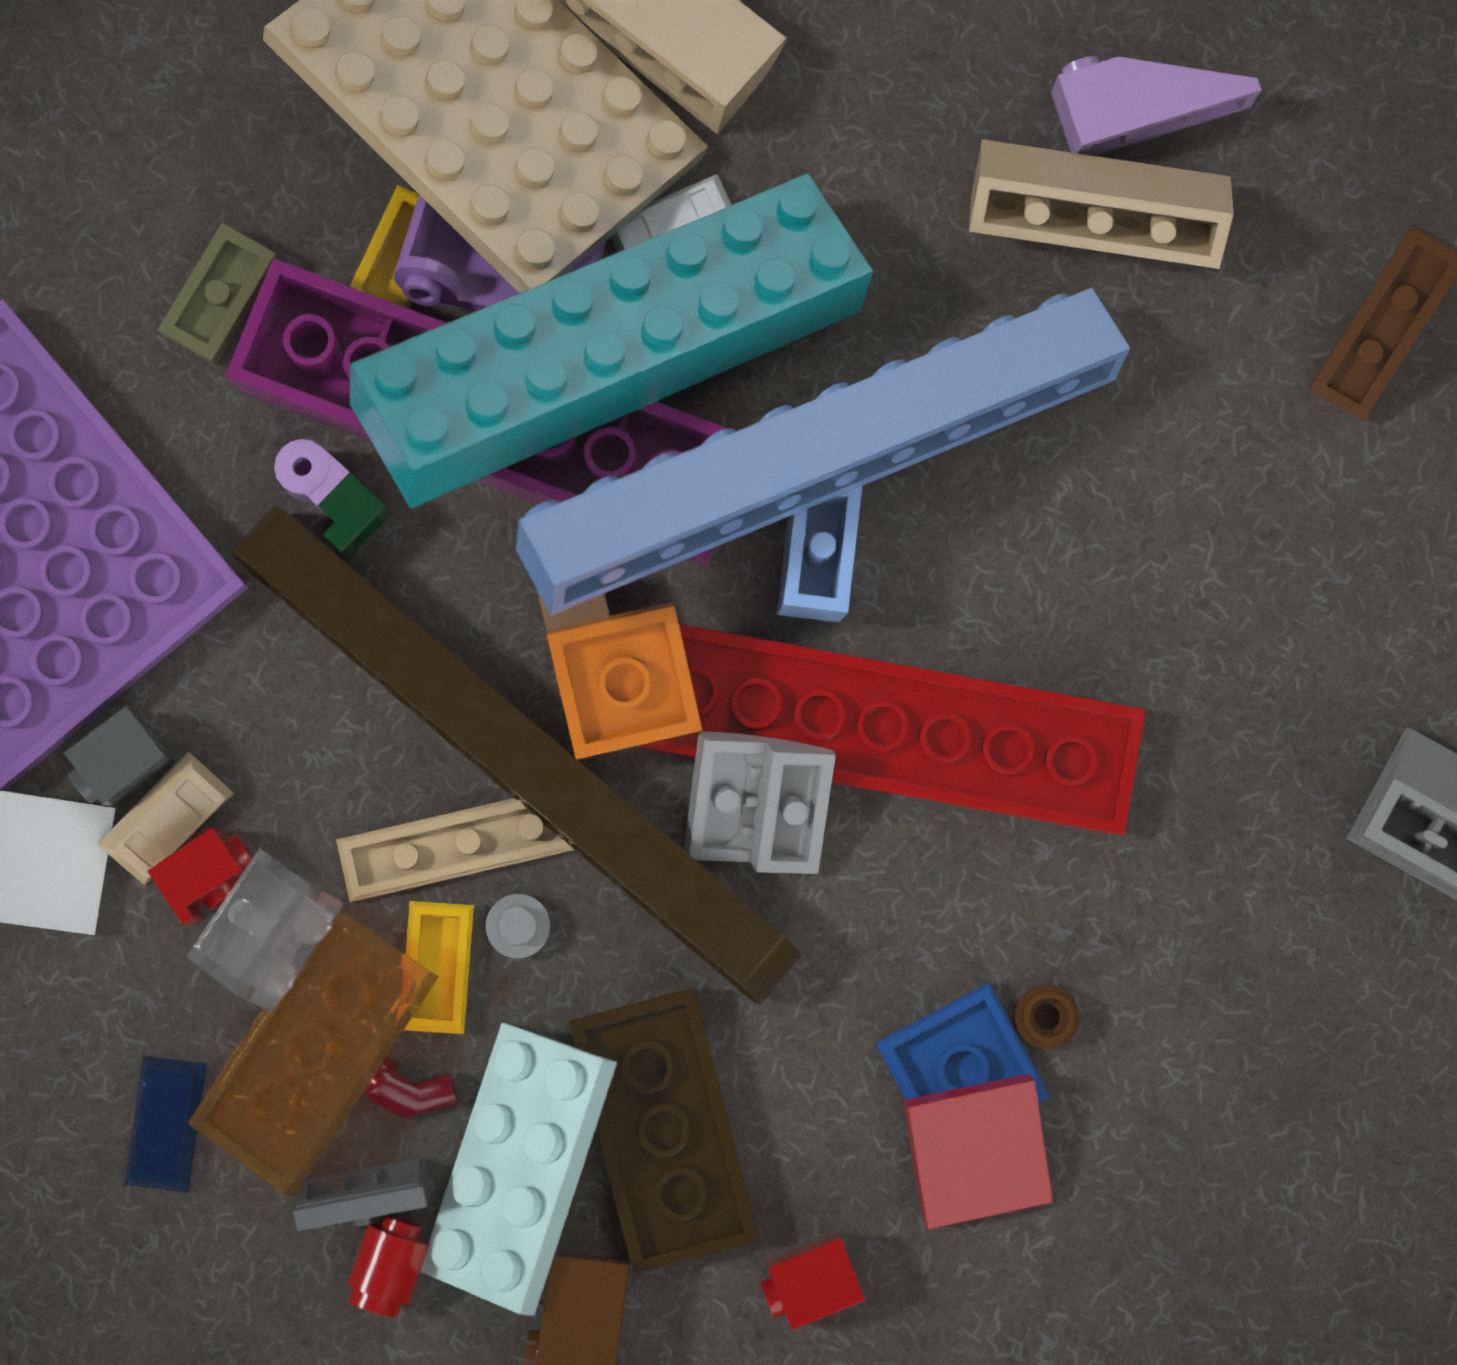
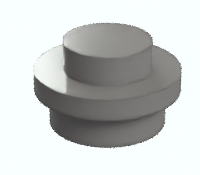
[486,894,551,958]

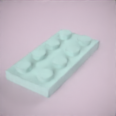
[420,1023,617,1316]

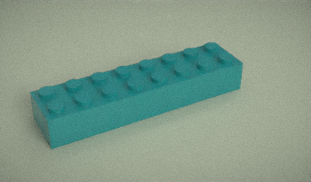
[350,174,873,509]

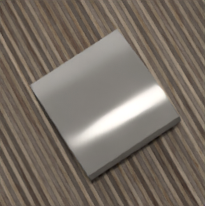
[683,731,836,874]

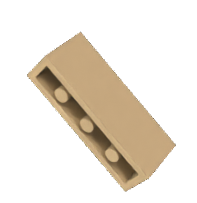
[559,0,786,134]

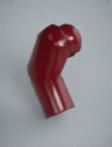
[363,1057,459,1118]

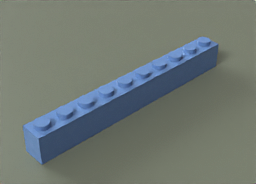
[516,288,1130,615]

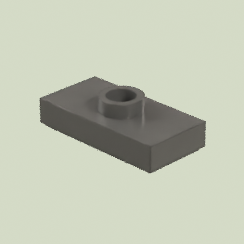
[293,1158,429,1231]

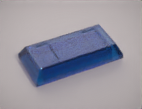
[124,1056,207,1193]

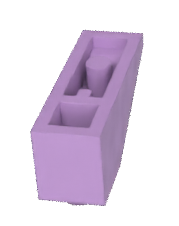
[1051,56,1261,156]

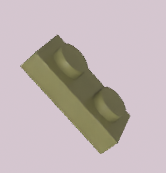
[157,223,280,366]

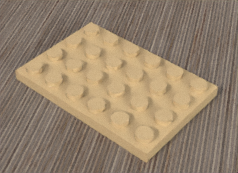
[263,0,708,293]

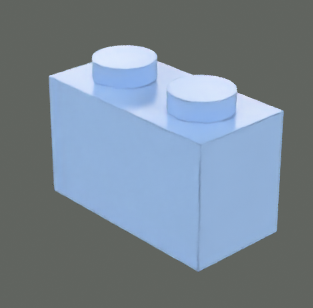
[776,486,862,623]

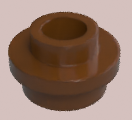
[1014,985,1080,1050]

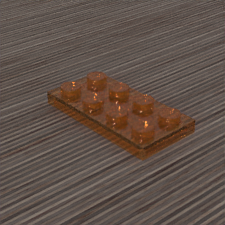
[188,905,439,1197]

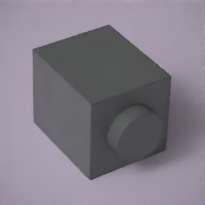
[64,706,176,808]

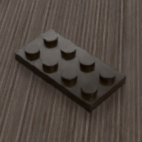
[569,987,760,1275]

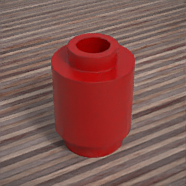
[348,1214,430,1318]

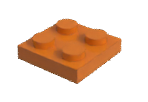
[546,602,702,759]

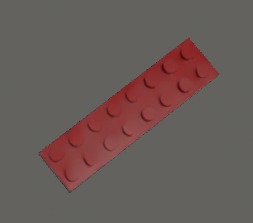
[633,624,1146,836]

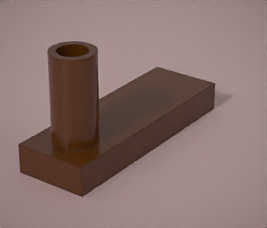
[1309,223,1457,421]

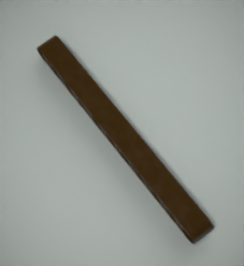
[231,505,801,1005]

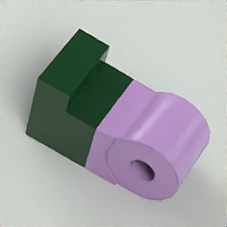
[274,439,392,560]

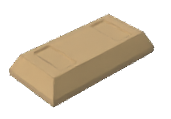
[97,751,235,885]

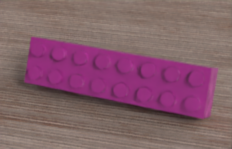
[225,258,728,569]

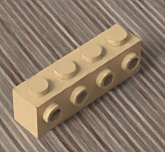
[969,139,1234,269]

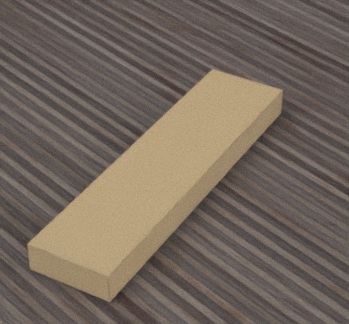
[336,798,574,902]

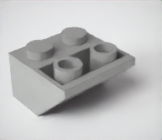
[1346,727,1457,900]

